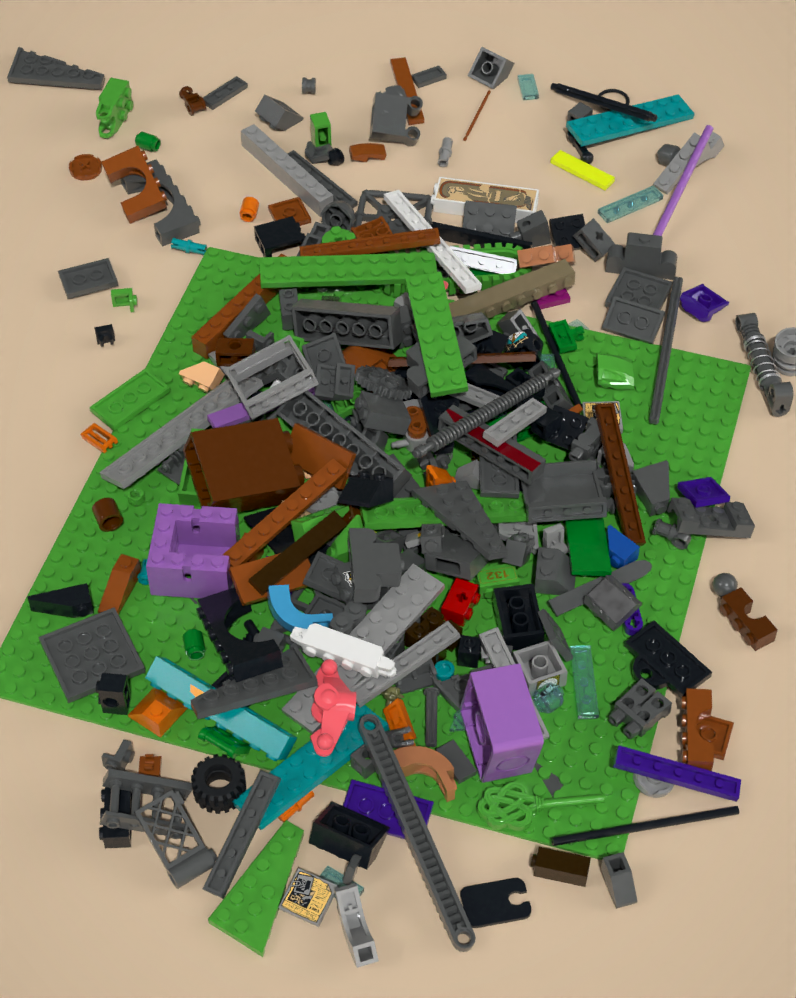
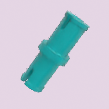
[171,238,207,255]

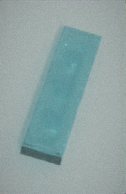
[598,185,663,223]
[570,645,599,719]

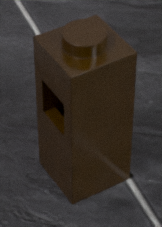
[531,847,591,887]

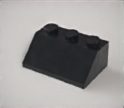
[309,801,390,870]

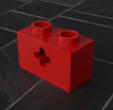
[441,578,481,627]

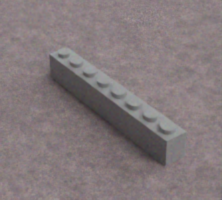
[241,124,333,217]

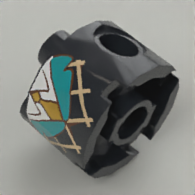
[505,329,543,372]

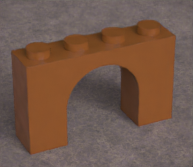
[101,146,167,224]

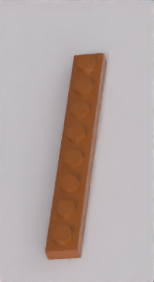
[299,228,440,256]
[223,458,347,567]

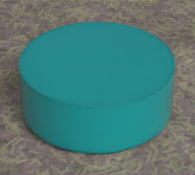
[435,660,455,681]

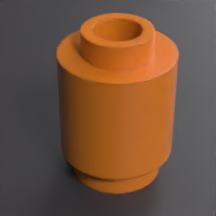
[240,197,259,222]

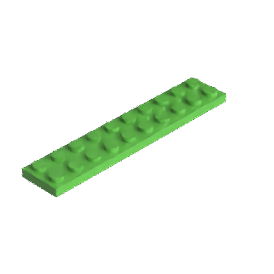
[259,252,437,288]
[359,491,528,530]

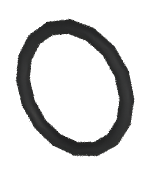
[598,89,630,111]

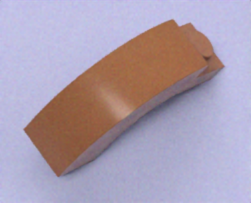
[393,746,457,802]

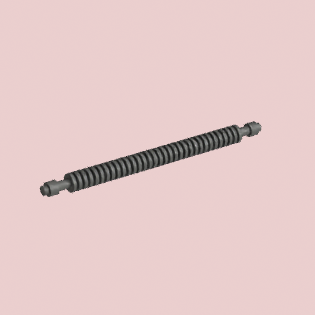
[412,368,561,458]

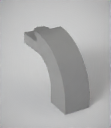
[334,883,379,968]

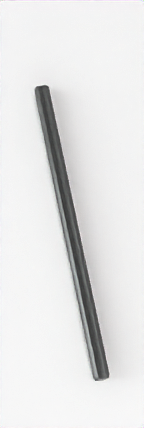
[649,276,683,425]

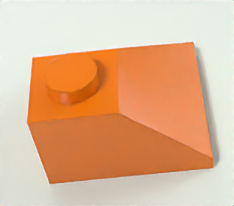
[128,688,187,738]

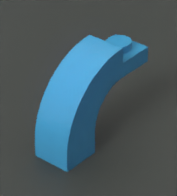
[267,585,333,632]

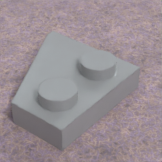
[497,522,539,554]

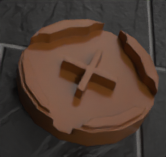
[69,154,102,181]

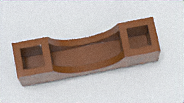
[681,688,714,771]

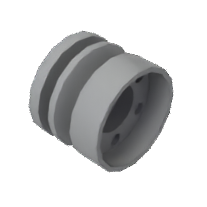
[771,327,796,376]

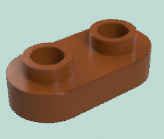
[406,406,426,439]

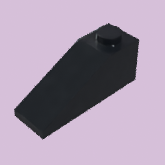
[27,583,94,618]

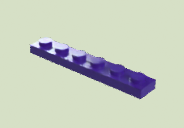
[613,745,741,802]

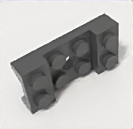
[667,497,755,538]

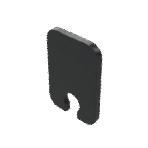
[460,878,531,928]

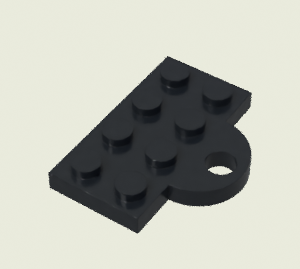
[624,620,712,697]

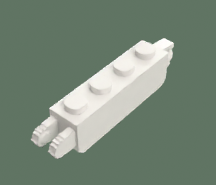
[290,623,397,679]

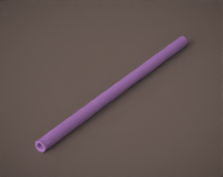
[653,125,714,236]

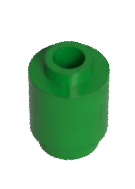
[135,131,161,152]
[182,629,206,660]

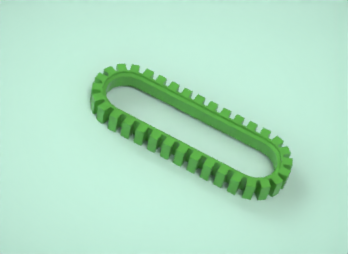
[377,243,532,297]

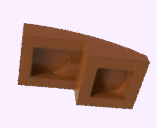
[349,143,387,162]

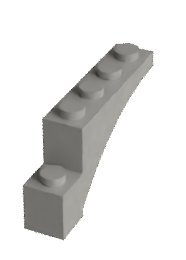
[653,132,724,195]

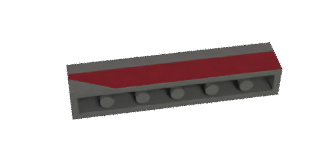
[438,405,546,485]

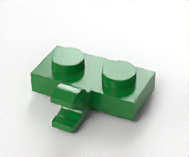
[549,319,585,354]

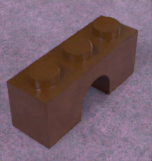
[719,587,778,651]

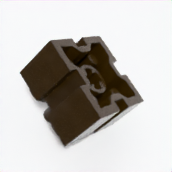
[405,606,463,666]

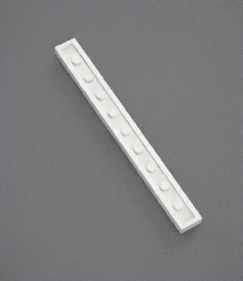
[384,190,482,294]

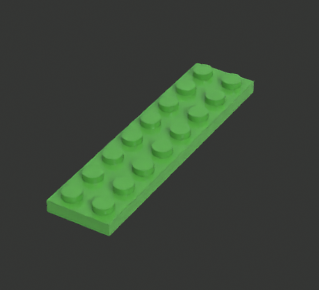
[405,272,468,398]

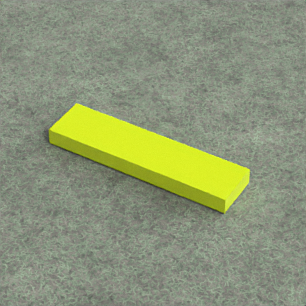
[550,150,615,190]

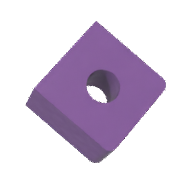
[459,663,544,783]

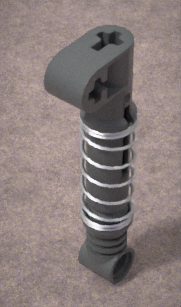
[735,313,793,417]

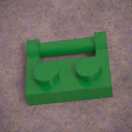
[198,726,251,759]

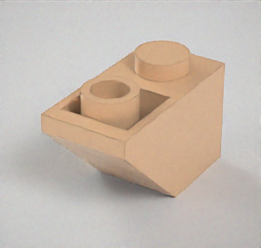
[179,362,225,393]

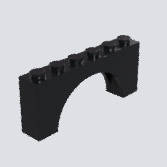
[196,587,284,683]

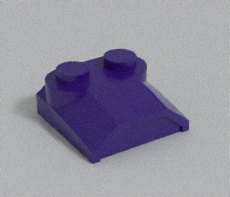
[680,284,729,322]

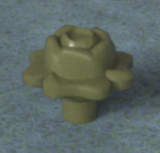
[381,686,404,706]

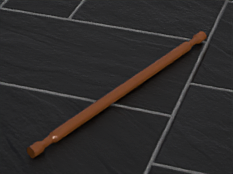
[463,90,491,141]

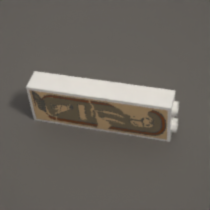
[431,177,539,223]

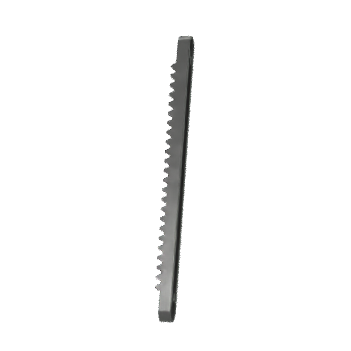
[359,714,476,952]

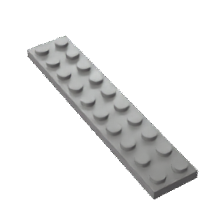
[99,376,264,489]
[282,563,445,734]

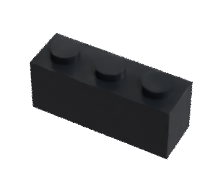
[99,787,132,849]

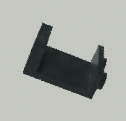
[254,216,306,257]

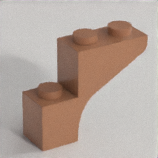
[517,244,576,268]

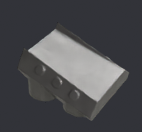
[584,575,642,631]

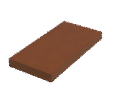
[290,423,356,489]
[228,553,311,606]

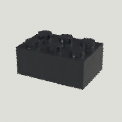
[493,584,545,650]

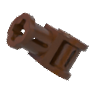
[179,86,206,115]

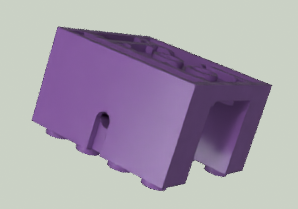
[146,503,240,598]

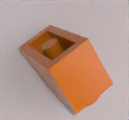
[426,465,456,487]

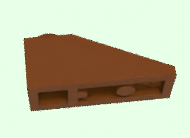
[98,554,141,615]

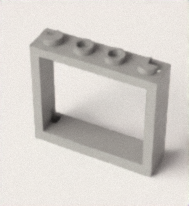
[224,335,319,419]

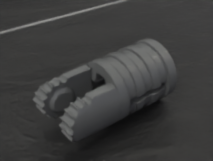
[385,726,414,749]

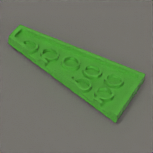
[208,820,304,957]

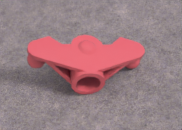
[310,659,356,757]

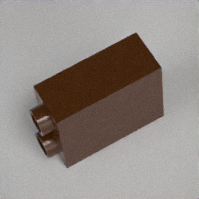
[183,418,305,512]

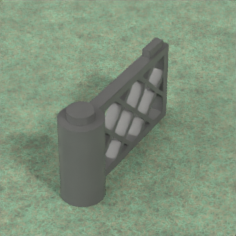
[134,790,217,889]

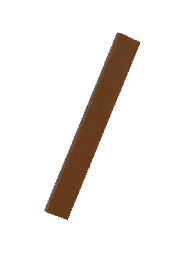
[388,351,536,367]
[594,403,646,546]

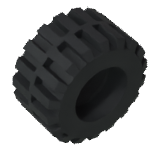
[191,754,247,814]

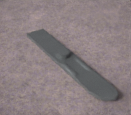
[548,560,652,617]

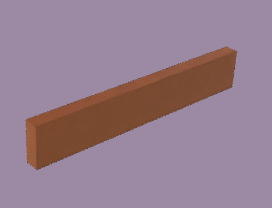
[390,57,424,125]

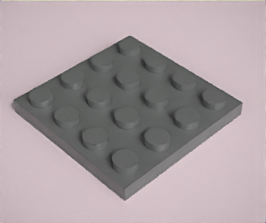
[38,607,145,703]

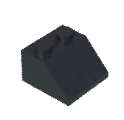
[338,471,394,508]

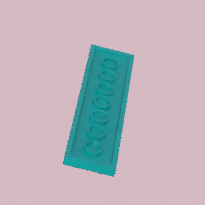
[566,94,695,147]
[233,704,389,830]

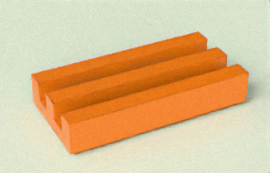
[80,423,118,454]

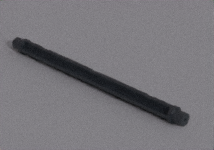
[551,83,657,122]

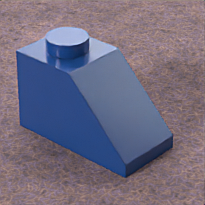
[606,525,640,568]

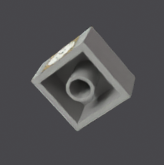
[513,640,568,697]

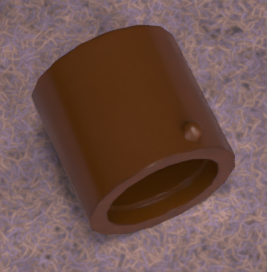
[92,498,123,532]

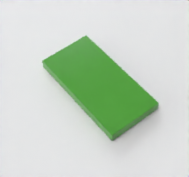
[90,368,170,431]

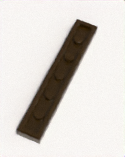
[248,510,348,595]

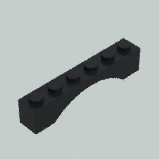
[465,364,561,440]

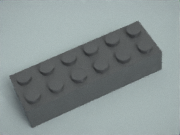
[291,299,403,349]

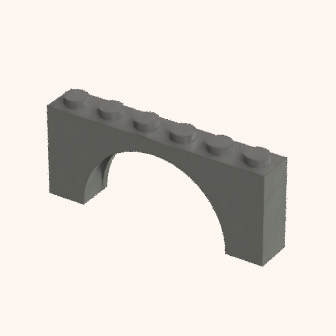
[121,159,201,247]

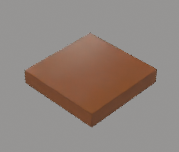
[268,197,311,226]
[683,716,734,760]

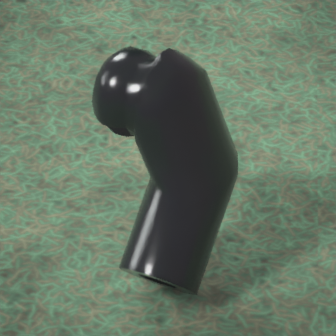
[243,619,260,642]

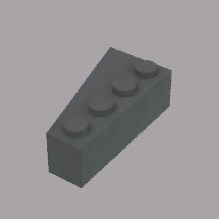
[410,312,493,343]

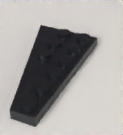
[417,392,460,455]

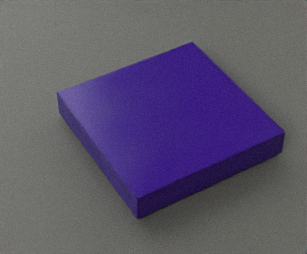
[677,477,730,508]

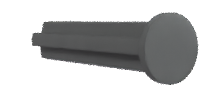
[424,687,440,748]

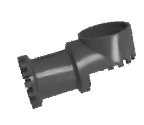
[652,518,692,549]

